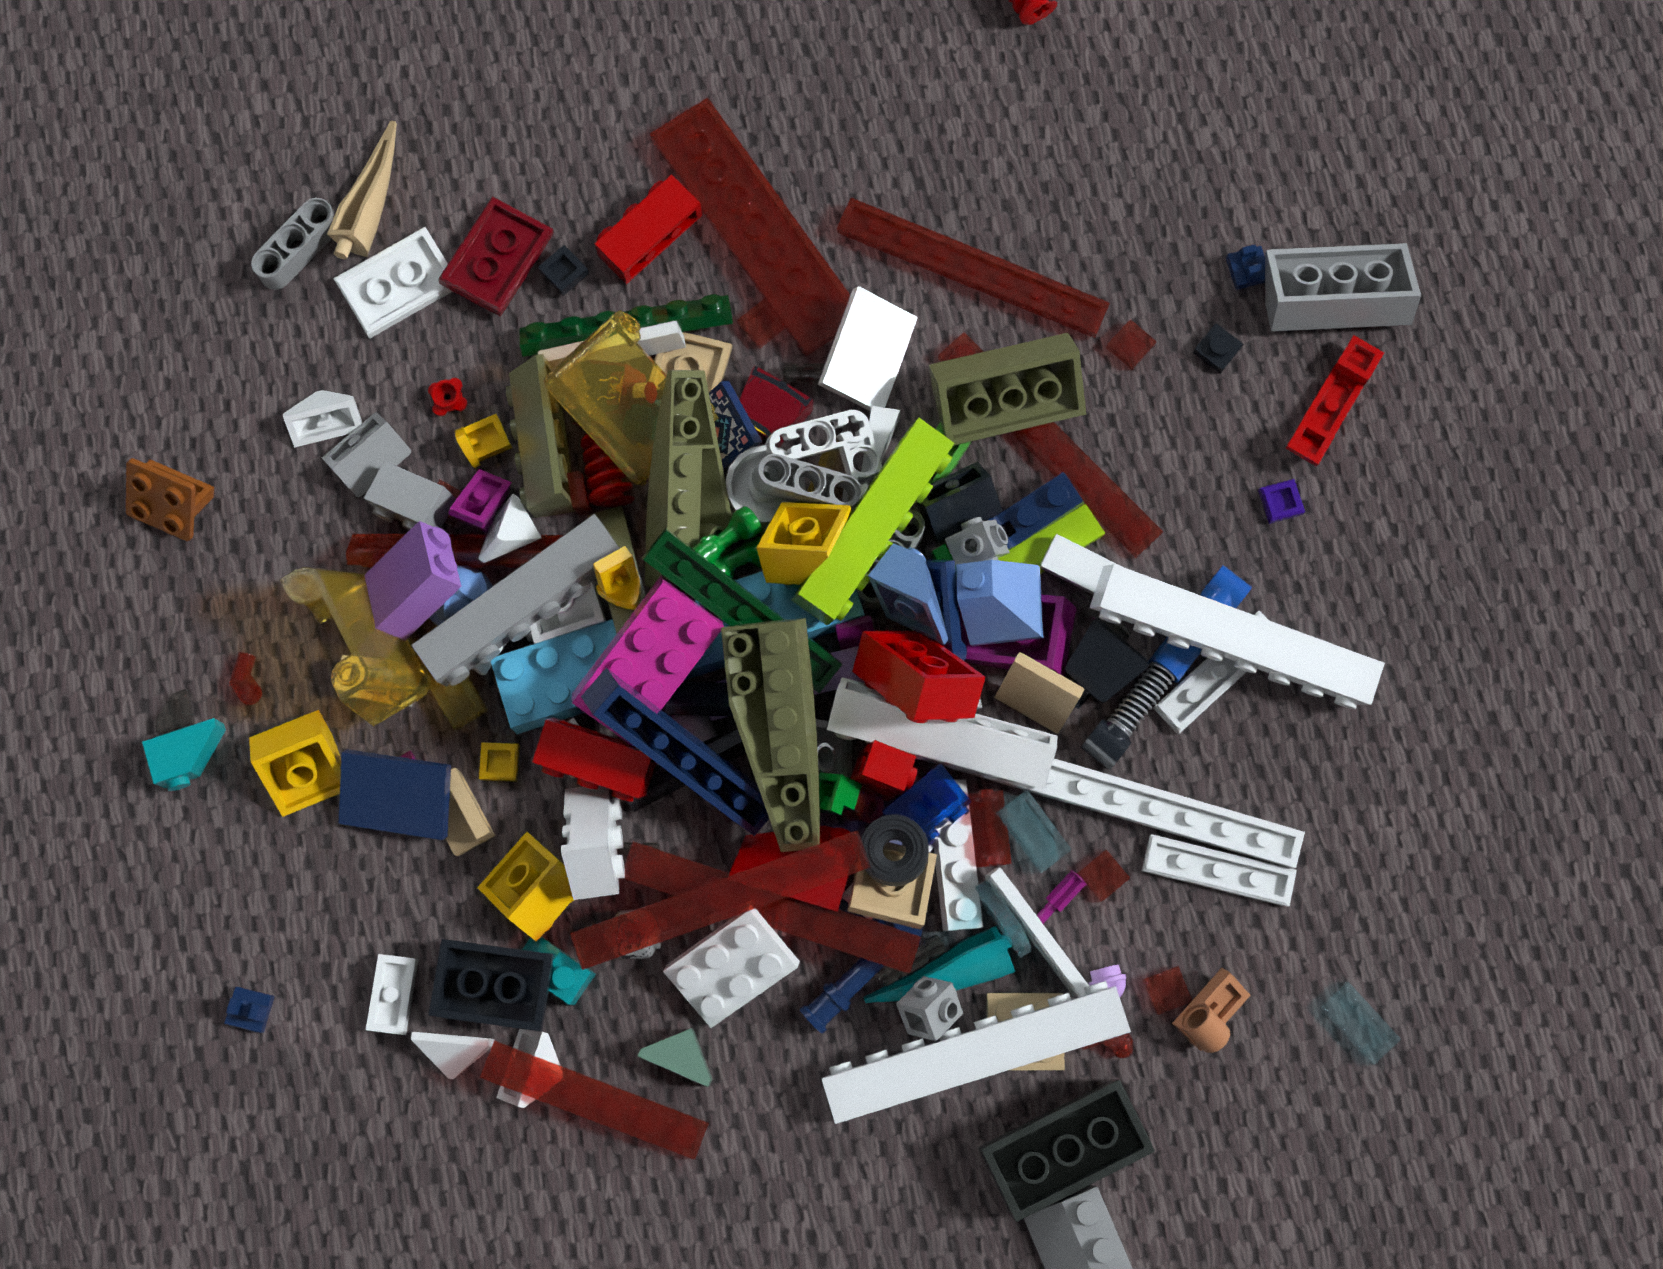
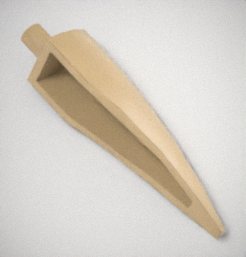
[327,121,397,260]

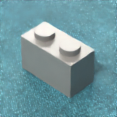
[364,461,456,530]

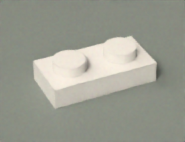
[366,954,419,1035]

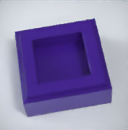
[1258,479,1305,524]

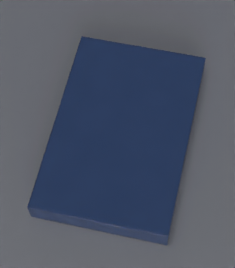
[339,749,451,840]

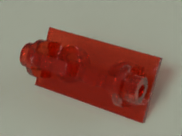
[968,789,1012,868]

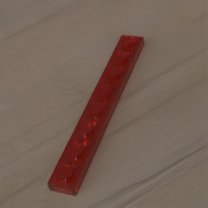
[837,198,1110,338]
[938,332,1163,558]
[570,831,871,970]
[622,841,921,974]

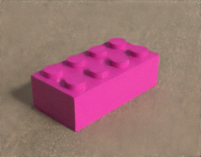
[572,575,724,746]

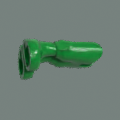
[677,506,762,598]

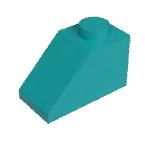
[142,718,226,791]
[522,936,596,1005]

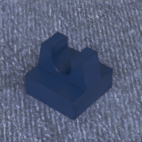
[1226,244,1265,290]
[224,986,275,1033]

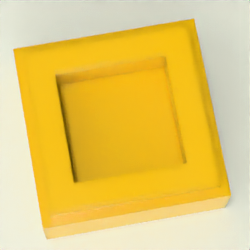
[479,742,520,782]

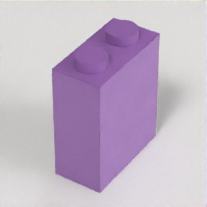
[364,521,462,640]

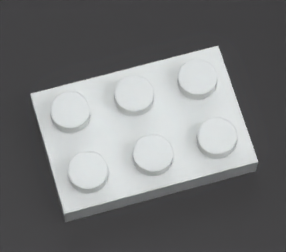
[663,904,800,1028]

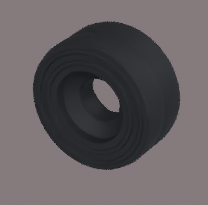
[859,814,929,886]

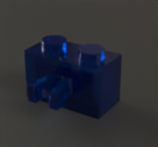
[882,763,972,846]

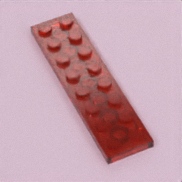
[650,97,851,356]

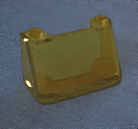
[543,310,719,486]
[279,567,431,727]

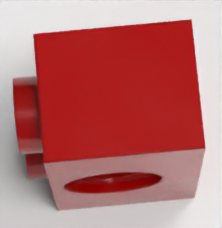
[850,740,917,802]

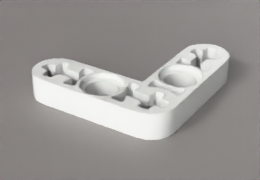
[766,410,882,505]

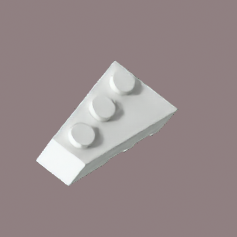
[561,785,625,900]

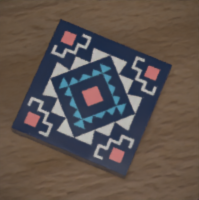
[709,381,762,474]

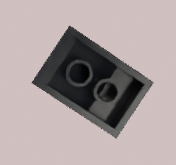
[428,939,555,1032]

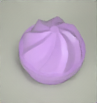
[1089,965,1127,997]

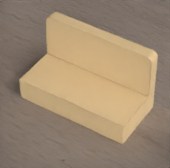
[445,768,495,856]

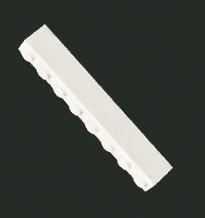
[1090,564,1385,709]
[822,981,1131,1124]

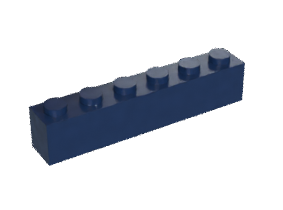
[581,668,769,836]

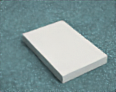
[333,227,453,339]
[818,286,917,411]

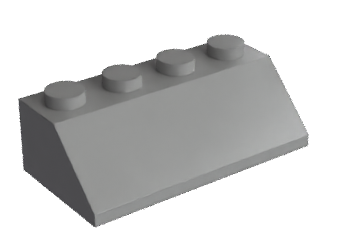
[1265,243,1421,331]
[1024,1184,1133,1269]

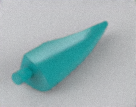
[863,926,1024,1003]

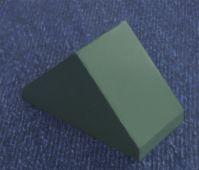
[638,1028,713,1087]

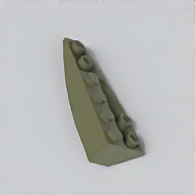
[645,370,732,588]
[721,618,820,852]

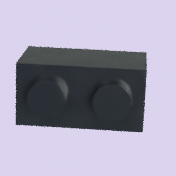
[917,461,1003,542]

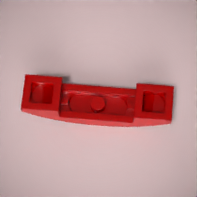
[1285,335,1384,467]

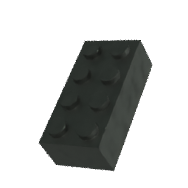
[978,1079,1155,1222]

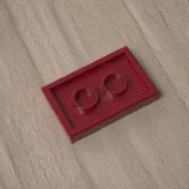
[438,196,554,317]

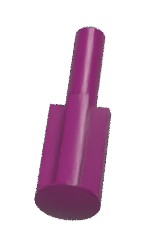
[1036,870,1087,924]

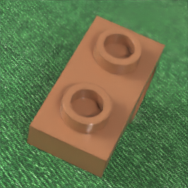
[1172,968,1250,1053]

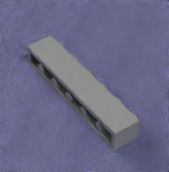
[412,514,620,687]

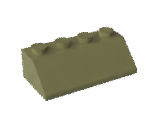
[929,333,1086,445]
[506,354,578,518]

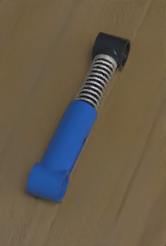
[1080,565,1252,770]

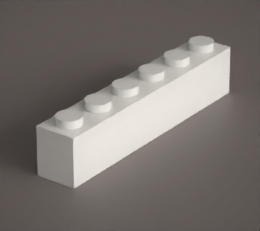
[827,677,1058,789]

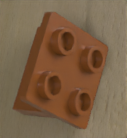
[126,458,214,541]

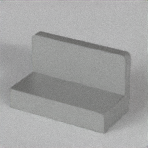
[322,412,411,497]

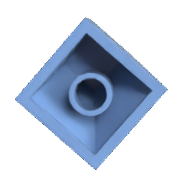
[868,543,948,645]
[956,560,1043,646]

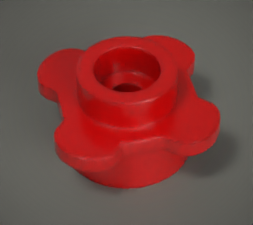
[428,378,467,416]

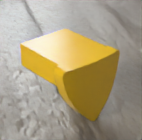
[455,413,512,468]
[593,546,641,610]

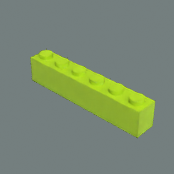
[791,418,955,625]

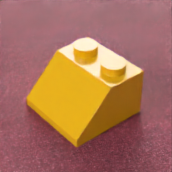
[756,502,851,585]
[249,710,341,817]
[477,832,574,942]

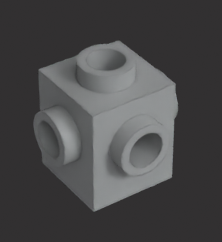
[945,517,1010,564]
[896,976,963,1041]

